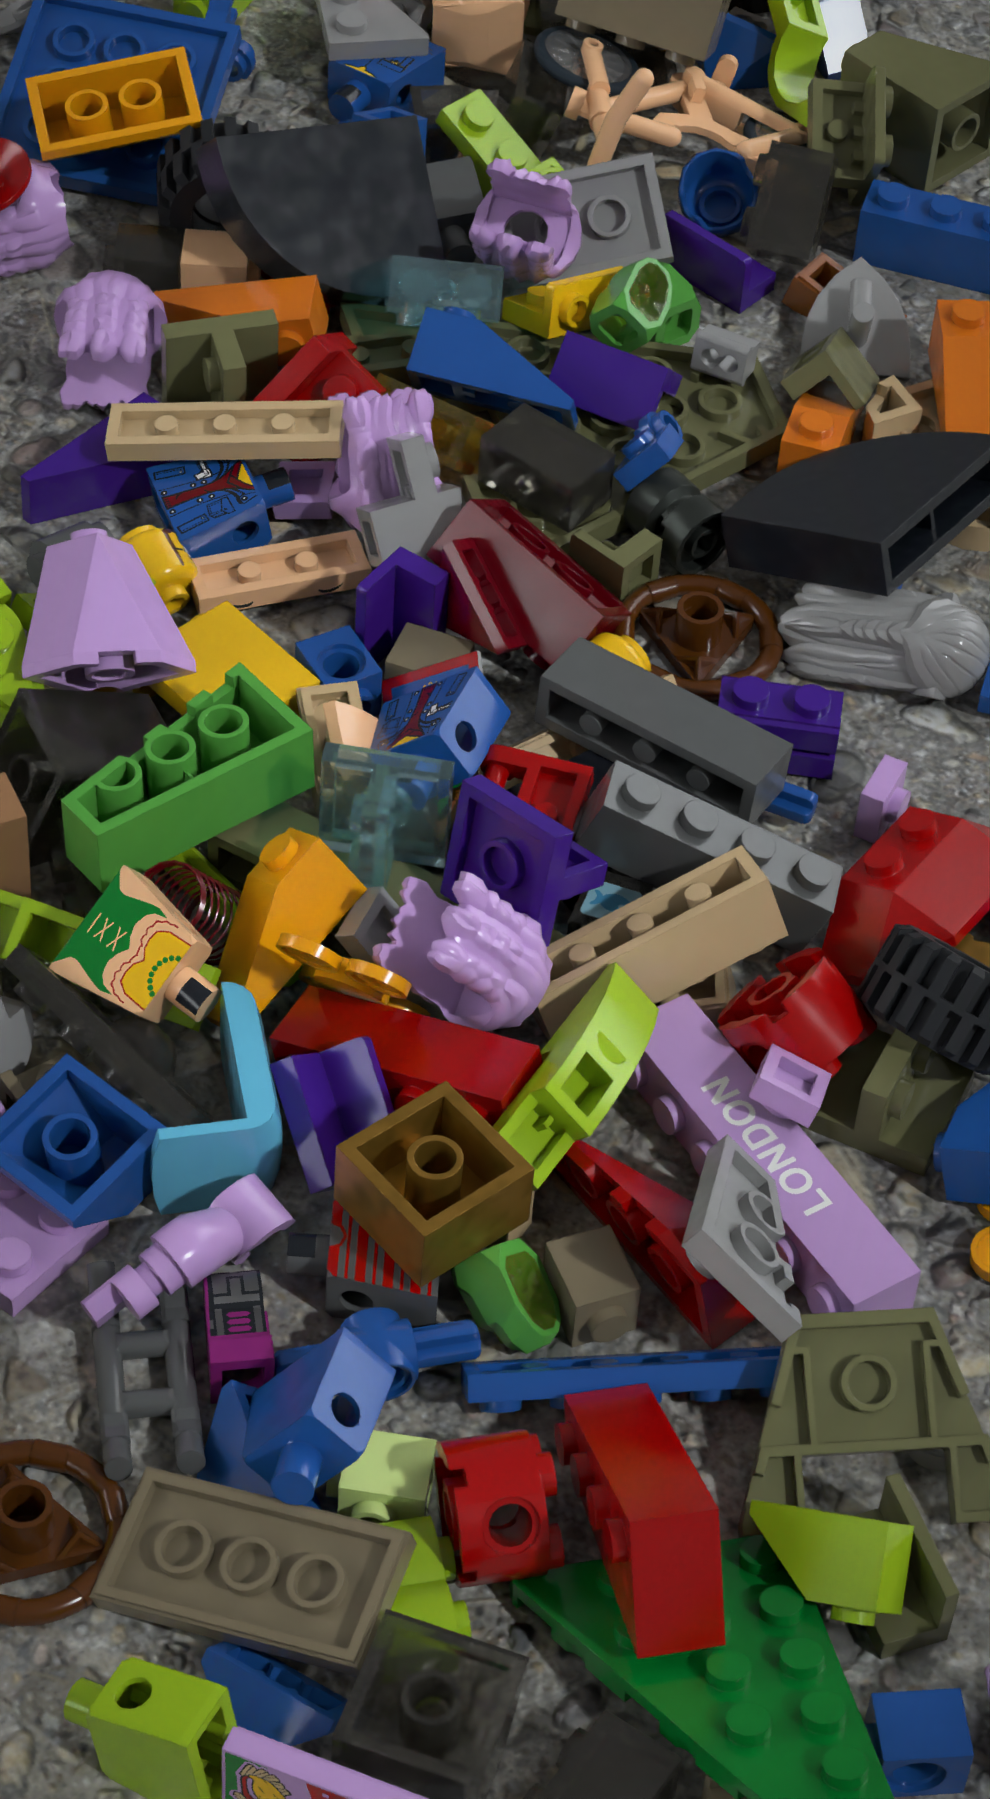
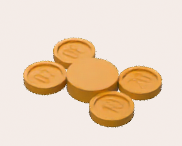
[276,933,430,1017]

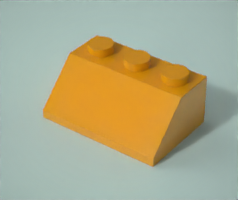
[25,46,203,162]

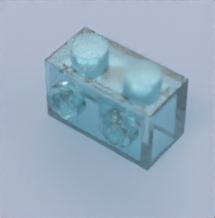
[383,255,505,327]

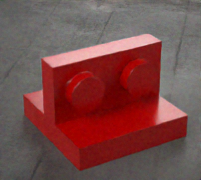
[253,332,387,461]

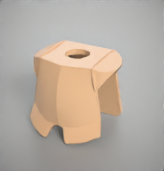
[431,0,530,77]

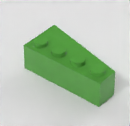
[61,662,315,893]

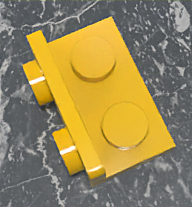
[501,266,624,339]

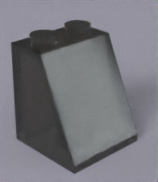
[0,688,168,867]

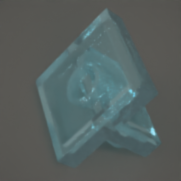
[319,742,455,891]

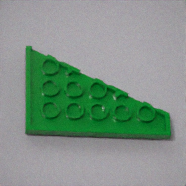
[510,1534,894,1799]

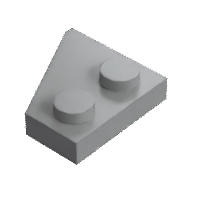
[315,0,429,61]

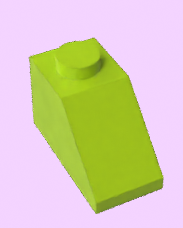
[749,1499,914,1626]

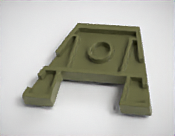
[738,1307,990,1538]

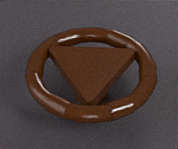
[612,574,783,702]
[0,1438,129,1627]

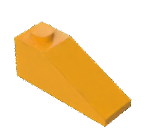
[206,827,367,1027]

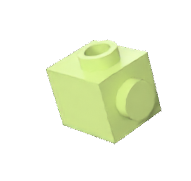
[326,1430,437,1524]

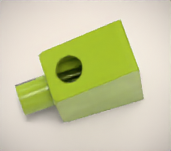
[63,1657,238,1799]

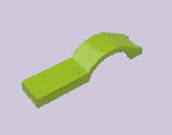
[767,0,829,128]

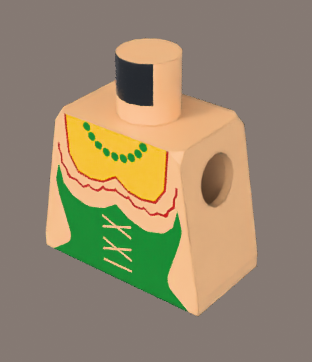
[49,865,221,1023]

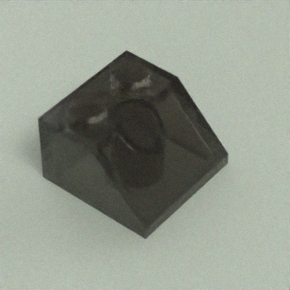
[331,1609,530,1799]

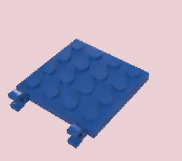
[0,0,242,207]

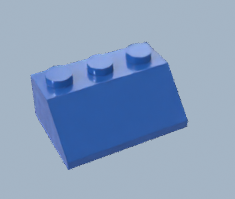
[853,179,990,295]

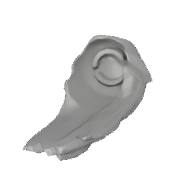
[778,583,990,701]

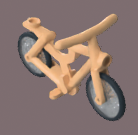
[534,26,812,202]

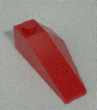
[553,1140,756,1349]

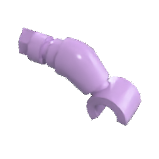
[80,1173,296,1328]

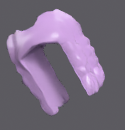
[469,158,582,284]
[0,159,74,277]
[54,270,168,411]
[327,387,442,532]
[372,871,553,1032]

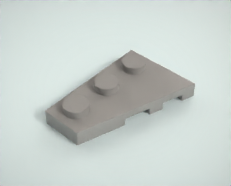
[681,1134,802,1343]

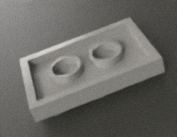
[492,152,674,295]

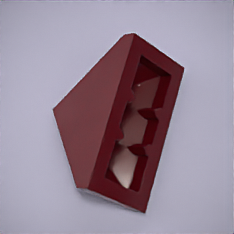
[441,537,527,655]

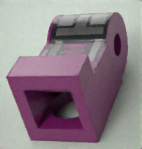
[203,1270,275,1404]

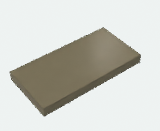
[89,1466,417,1679]

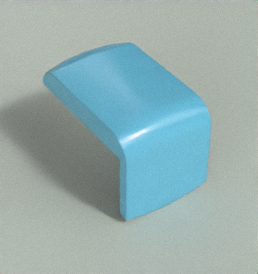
[150,982,283,1215]

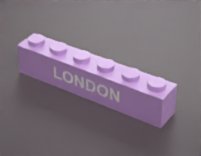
[626,993,921,1314]

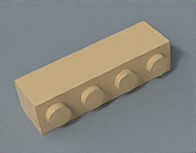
[532,845,788,1041]

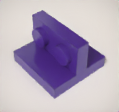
[440,774,608,947]

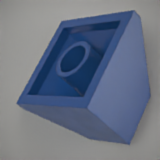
[0,1053,167,1229]

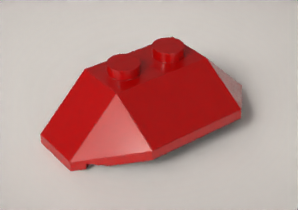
[822,806,990,986]

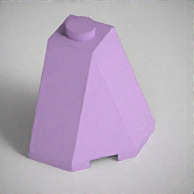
[22,528,197,696]

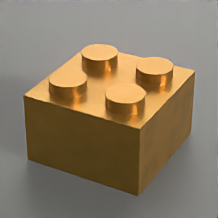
[334,1081,535,1288]

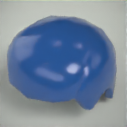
[678,148,759,238]

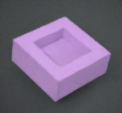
[273,461,338,519]
[853,754,911,844]
[748,1043,832,1128]

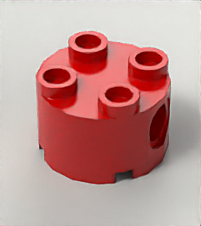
[717,947,877,1078]
[434,1429,565,1588]

